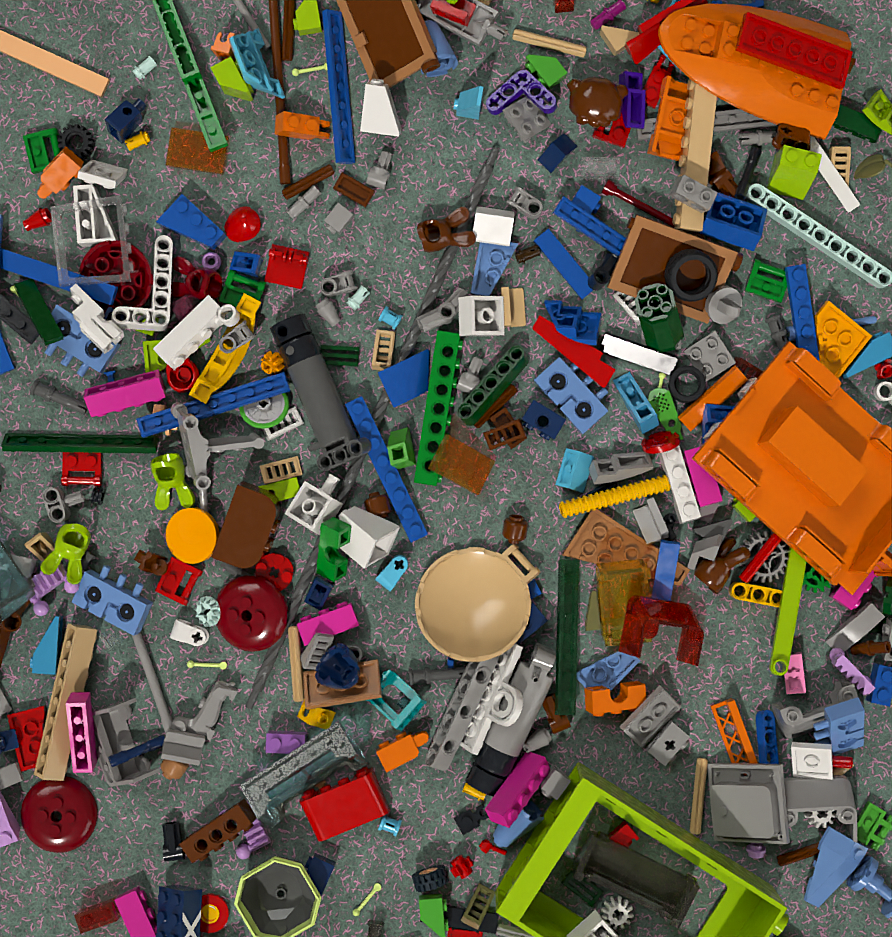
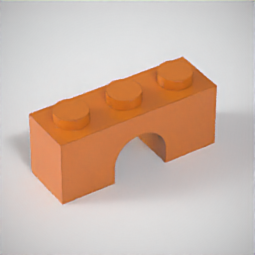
[584,681,646,716]

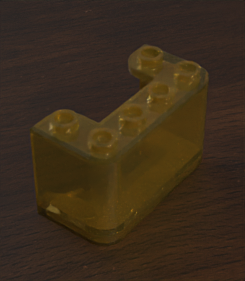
[596,559,655,647]

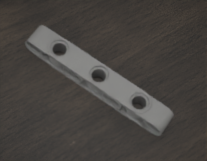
[425,656,499,771]

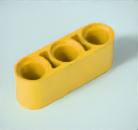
[729,582,782,607]

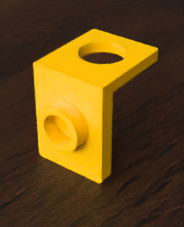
[297,699,336,730]

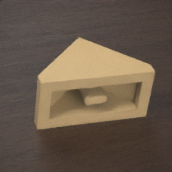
[600,25,639,56]
[24,532,55,561]

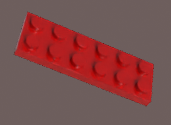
[735,12,853,90]

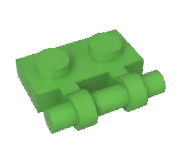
[849,801,892,851]

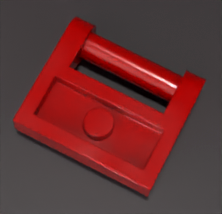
[592,112,631,148]
[61,452,102,487]
[155,556,203,606]

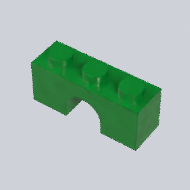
[316,517,352,582]

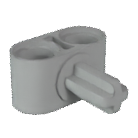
[42,487,85,523]

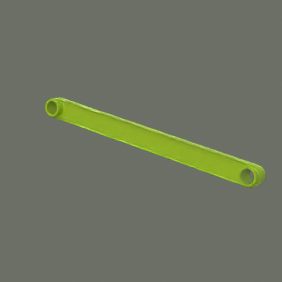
[769,547,806,676]

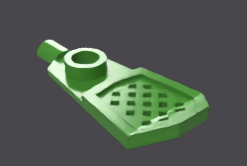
[647,387,684,441]

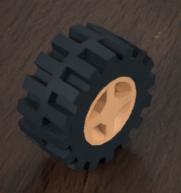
[412,865,449,892]

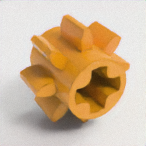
[261,351,285,375]

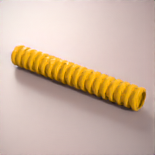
[559,475,670,518]

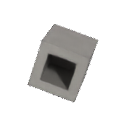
[324,203,354,235]

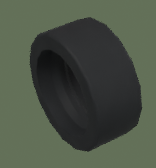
[668,365,706,403]

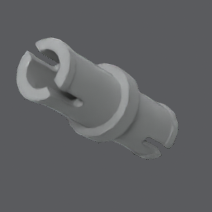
[739,130,778,146]
[286,185,321,220]

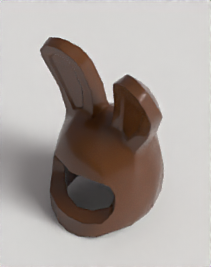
[417,207,476,253]
[694,537,751,594]

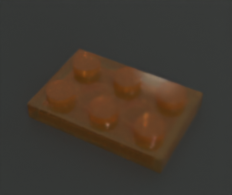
[166,127,229,175]
[428,434,495,495]

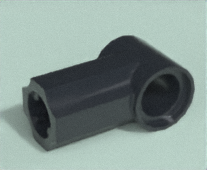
[588,252,619,291]
[162,821,185,862]

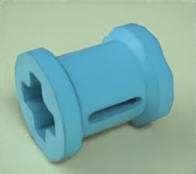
[378,306,403,330]
[378,814,402,837]

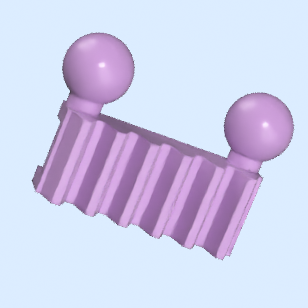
[21,561,79,616]
[829,648,875,695]
[219,800,271,859]

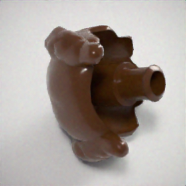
[567,77,628,129]

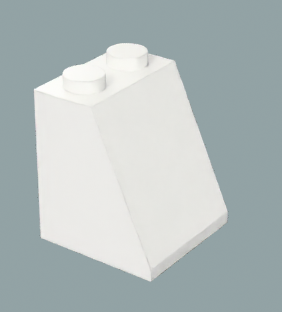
[360,79,402,137]
[339,506,400,568]

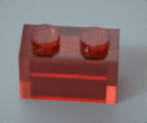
[74,897,121,934]

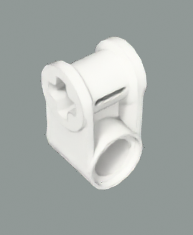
[170,619,209,646]

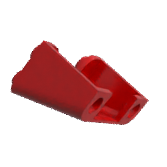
[299,766,390,842]

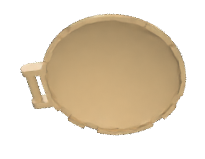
[415,544,541,662]

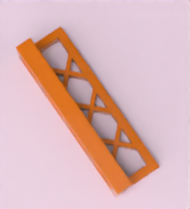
[710,698,758,776]

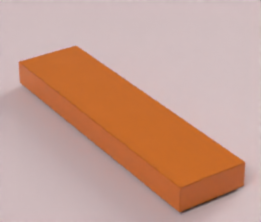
[678,365,748,431]

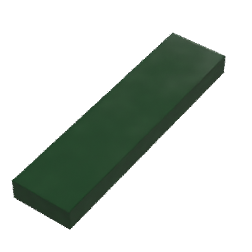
[14,279,63,346]

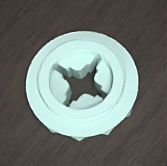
[194,596,220,627]

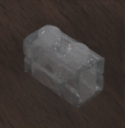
[580,157,620,180]

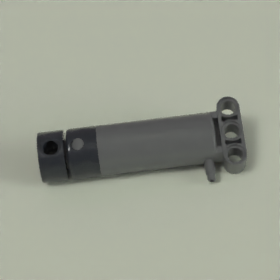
[270,314,371,471]

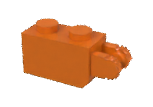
[275,111,330,140]
[37,146,84,199]
[376,730,429,773]

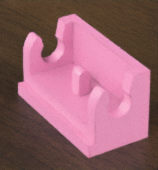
[784,652,806,694]

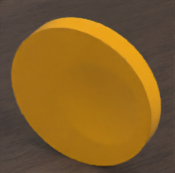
[166,508,219,564]

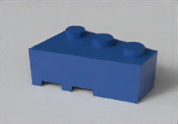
[156,194,227,250]

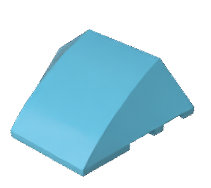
[229,28,285,99]

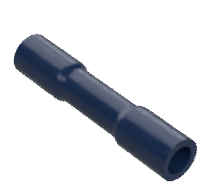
[108,735,165,768]

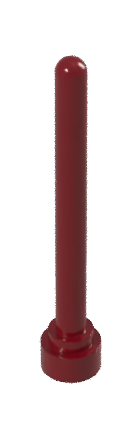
[601,179,675,228]

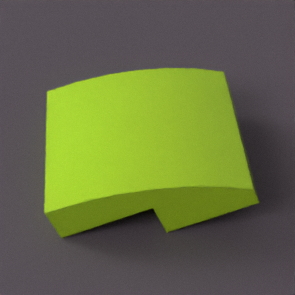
[862,89,892,135]

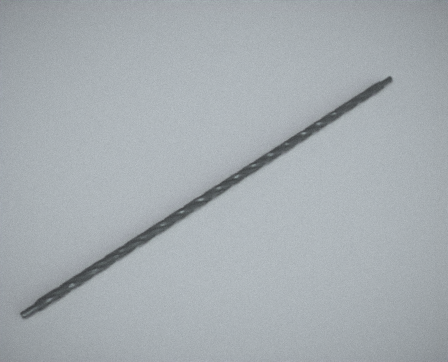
[245,147,500,709]

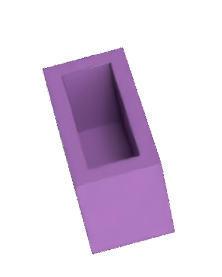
[265,730,307,754]

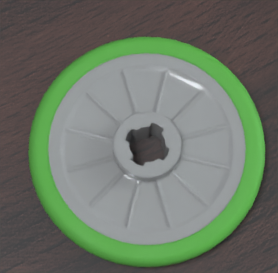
[239,393,289,429]

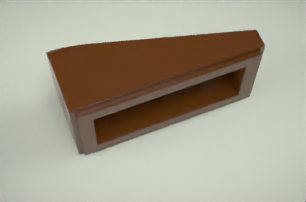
[483,418,527,450]

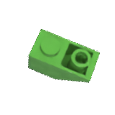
[525,54,568,90]
[387,427,416,469]
[419,894,449,937]

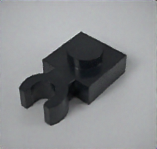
[454,804,489,835]

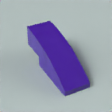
[619,71,646,129]

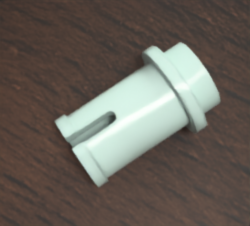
[132,56,157,80]
[347,285,370,310]

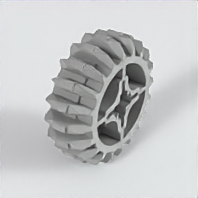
[739,531,789,583]

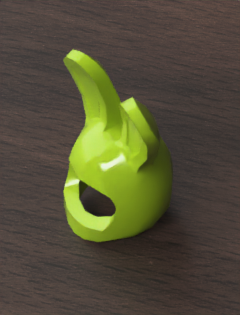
[150,453,195,510]
[40,524,91,584]

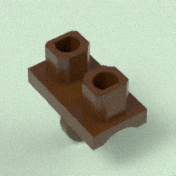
[134,550,168,576]

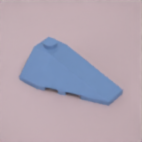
[804,826,868,908]

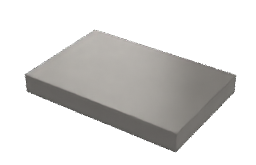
[620,685,682,748]

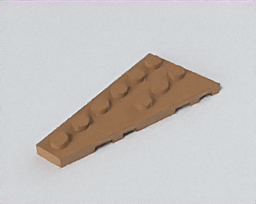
[562,509,690,586]

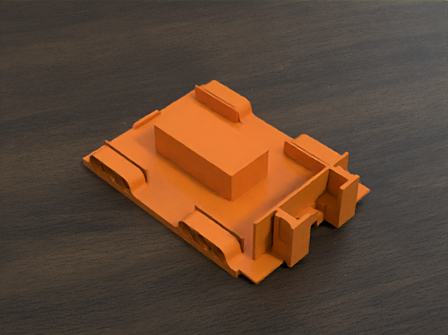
[691,341,892,595]

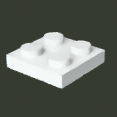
[78,159,128,189]
[791,742,833,780]

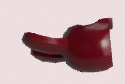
[171,256,223,300]

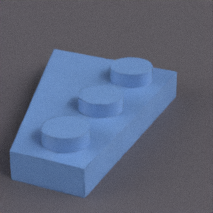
[470,242,518,296]
[572,647,640,691]

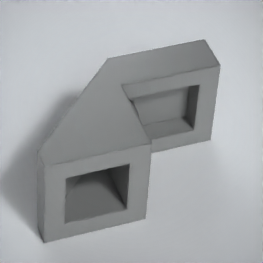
[687,534,723,570]

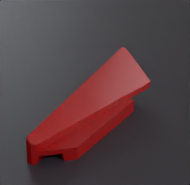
[624,0,708,65]
[532,315,616,388]

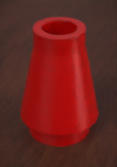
[23,208,53,231]

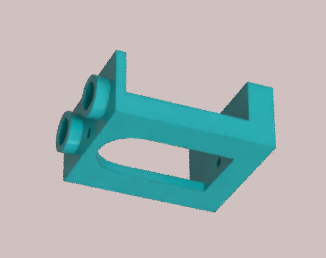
[366,669,427,731]

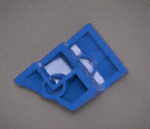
[544,300,602,345]
[377,349,429,407]

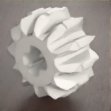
[804,810,837,828]
[601,896,634,930]

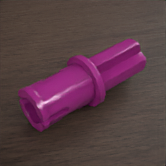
[590,0,627,30]

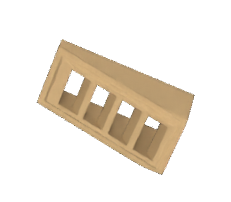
[829,146,851,187]
[372,329,396,371]
[260,456,303,484]

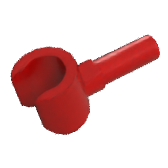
[479,839,507,855]

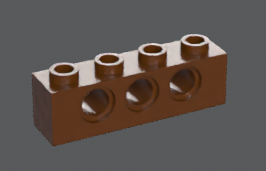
[179,798,257,863]

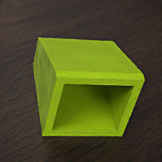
[767,145,822,200]

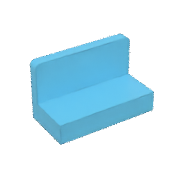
[555,448,594,493]

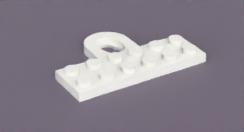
[460,643,523,755]

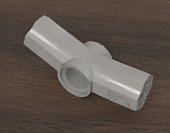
[416,287,469,333]

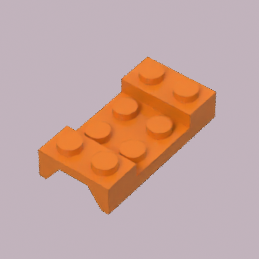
[647,76,689,162]

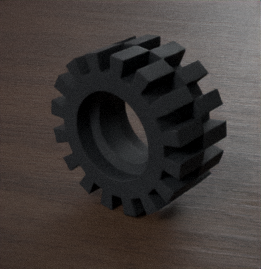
[58,124,95,160]

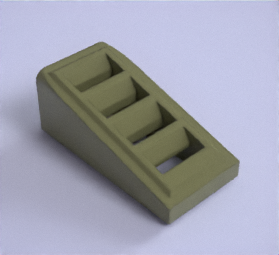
[584,590,601,631]
[461,883,495,930]

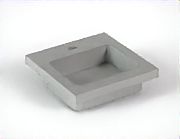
[707,763,790,844]

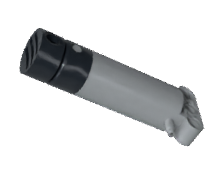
[465,642,556,797]

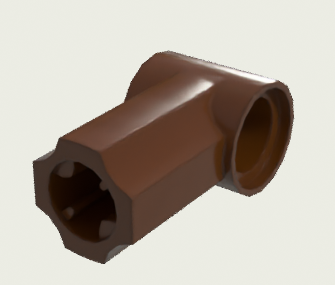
[708,169,738,198]
[542,693,571,734]

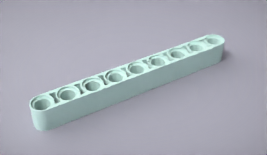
[746,184,892,288]

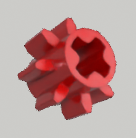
[450,854,474,879]

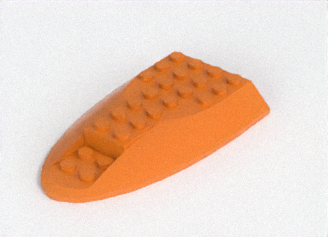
[658,4,852,140]

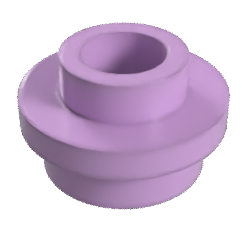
[202,252,221,270]
[746,843,766,859]

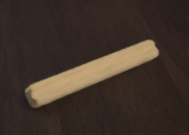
[512,29,587,58]
[288,626,305,702]
[690,758,708,835]

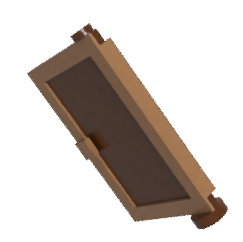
[336,0,441,88]
[607,214,743,324]

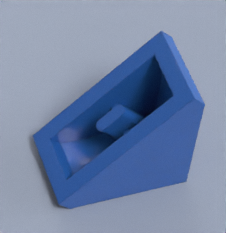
[229,251,263,278]

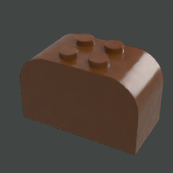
[211,481,281,568]

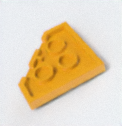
[815,301,872,379]

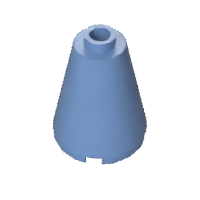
[420,20,458,77]
[493,799,544,847]

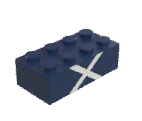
[156,885,202,937]

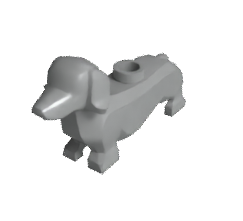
[171,681,238,741]

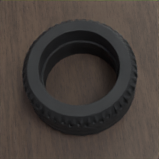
[664,249,718,302]

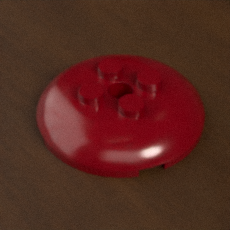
[79,240,153,314]
[216,575,288,652]
[21,776,98,853]

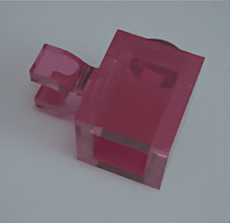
[170,295,195,322]

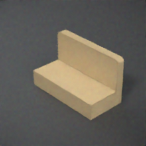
[501,287,526,328]

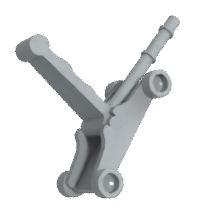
[171,402,264,513]

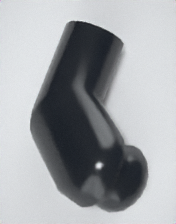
[663,513,677,541]

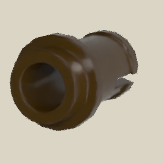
[515,244,540,264]

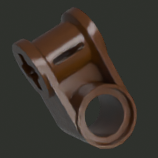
[771,124,810,151]

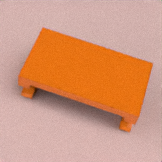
[211,32,236,62]

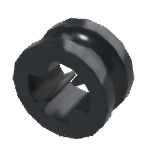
[90,487,105,505]

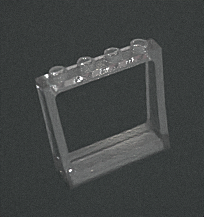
[50,195,134,287]

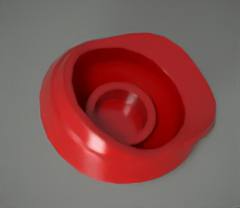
[224,206,261,242]
[166,358,200,393]

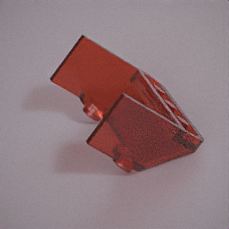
[618,595,704,666]

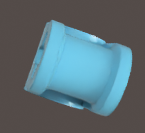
[375,555,408,591]

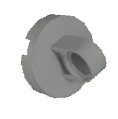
[705,285,742,324]

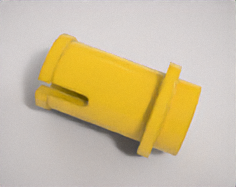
[125,130,151,151]
[462,783,486,801]

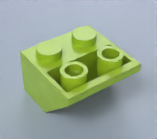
[210,56,254,101]

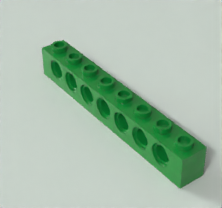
[414,330,463,486]

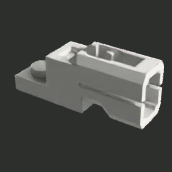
[70,283,124,354]

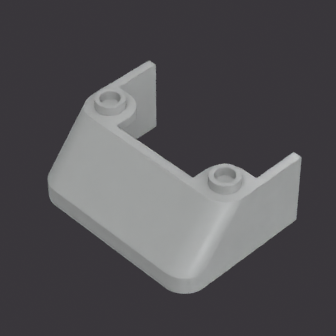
[92,698,161,787]
[778,775,857,846]

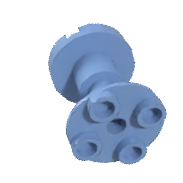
[846,855,892,918]

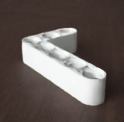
[111,235,173,331]

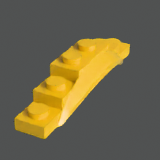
[189,293,262,405]

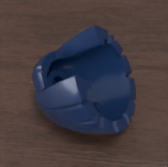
[315,643,360,689]

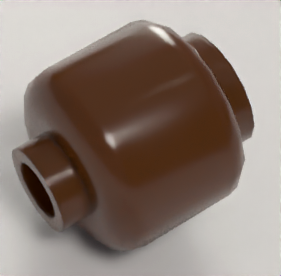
[364,491,392,519]
[502,514,528,544]

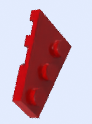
[7,705,46,771]

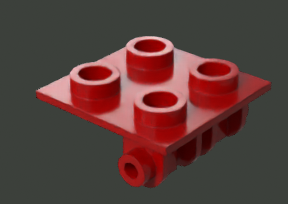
[264,244,310,289]

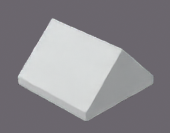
[473,206,514,247]

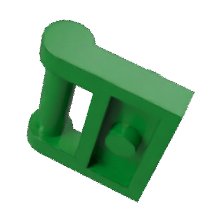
[23,128,61,174]
[744,258,787,303]
[219,270,267,308]

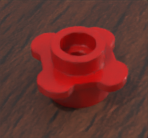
[874,358,892,380]

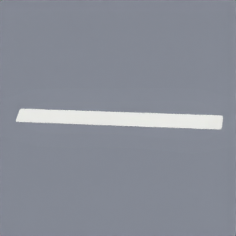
[809,136,860,213]

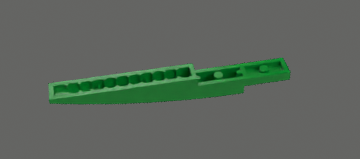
[152,0,229,152]

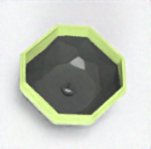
[234,856,322,937]

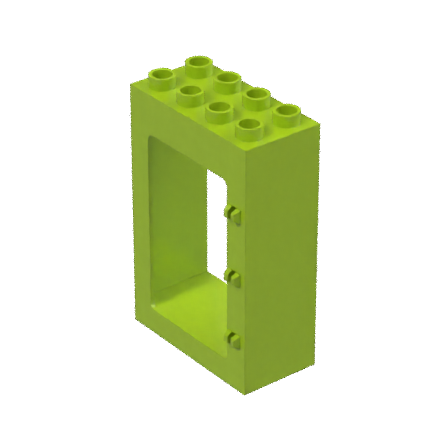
[495,762,789,937]

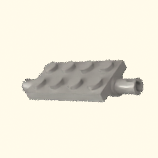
[417,0,508,47]

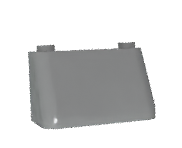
[771,679,858,739]

